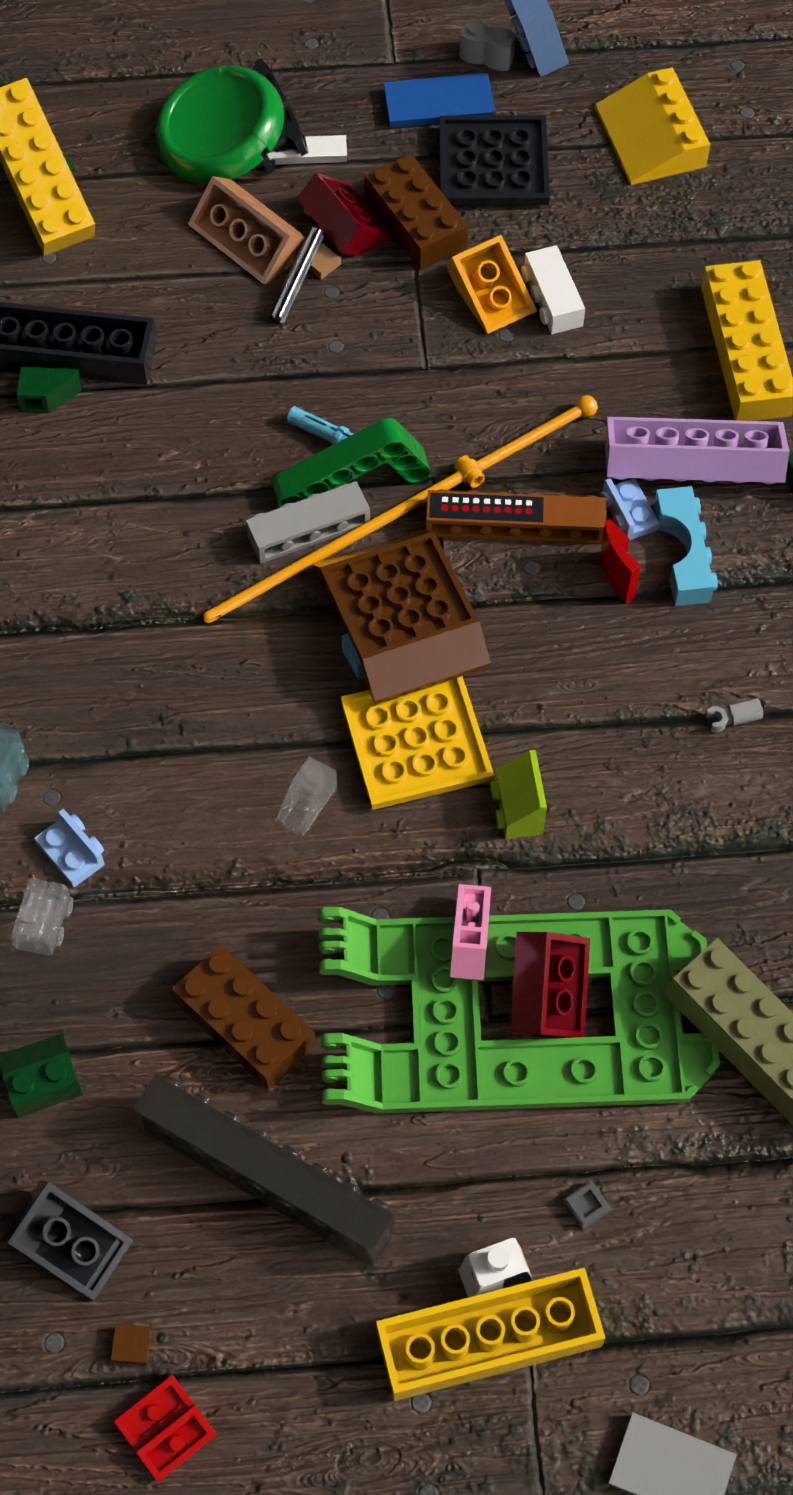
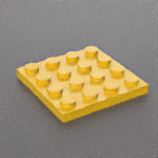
[341,676,494,810]

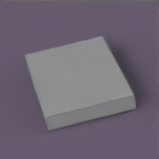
[608,1413,737,1495]

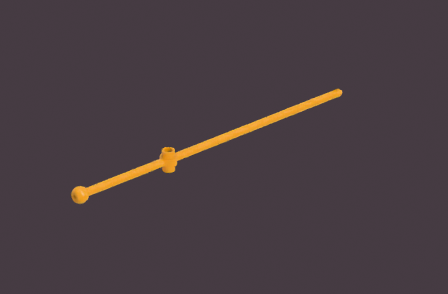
[203,395,598,623]

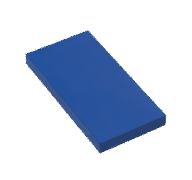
[384,73,495,128]

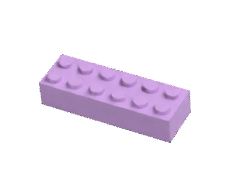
[605,417,789,484]

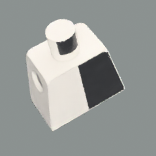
[458,1238,533,1297]

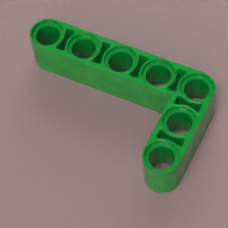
[271,418,431,508]

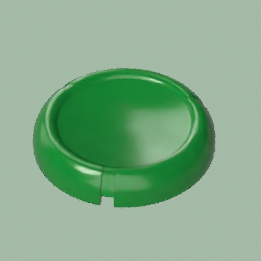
[156,65,284,185]

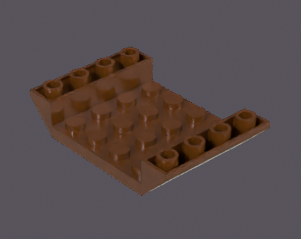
[312,529,491,705]

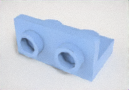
[600,478,660,541]
[34,808,105,888]

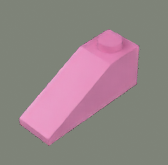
[450,884,491,980]

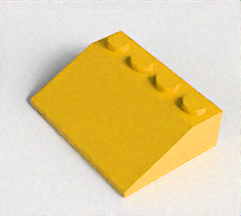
[595,67,710,185]

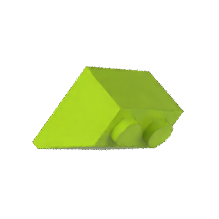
[490,750,547,840]

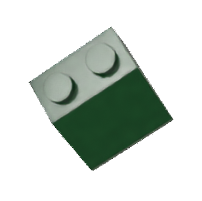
[0,1033,83,1118]

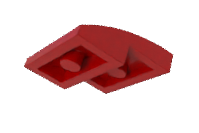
[600,519,641,604]
[113,1374,217,1482]

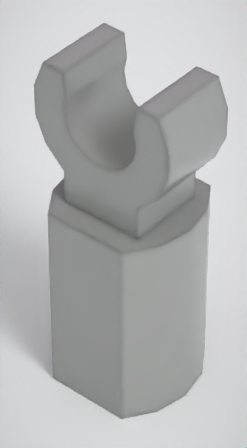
[705,698,763,733]

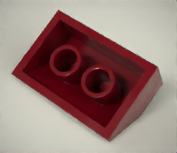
[297,172,393,257]
[510,932,590,1038]

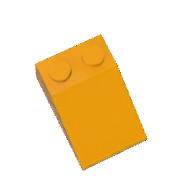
[446,235,537,335]

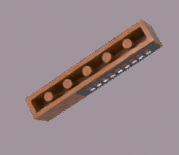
[426,489,606,544]

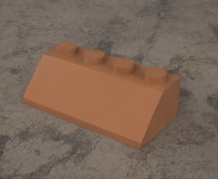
[188,176,305,284]

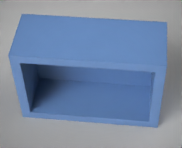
[505,0,569,77]

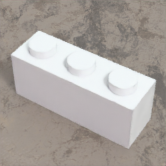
[521,245,585,334]

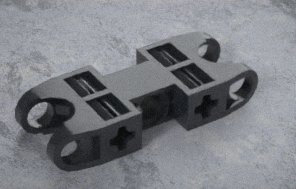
[253,58,309,175]

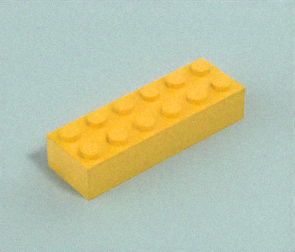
[0,78,95,256]
[701,260,793,421]
[376,1267,605,1401]

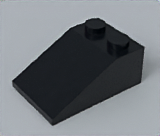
[0,1181,133,1301]

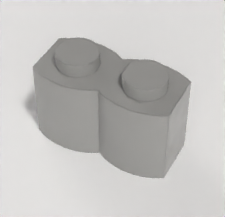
[459,21,516,71]

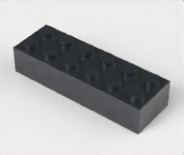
[0,302,158,385]

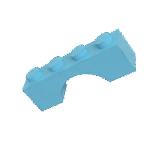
[654,486,718,606]

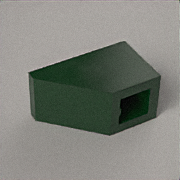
[17,366,82,413]

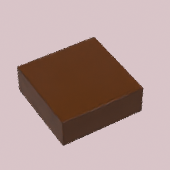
[111,1324,152,1365]

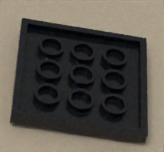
[439,115,550,205]

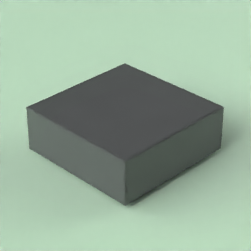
[563,1180,612,1231]

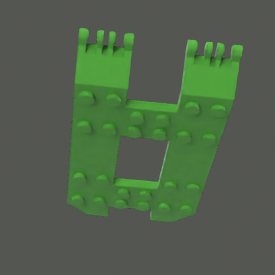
[318,907,720,1114]

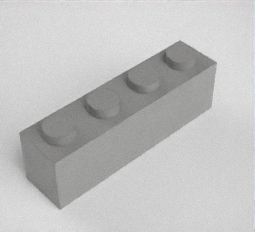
[246,481,370,564]

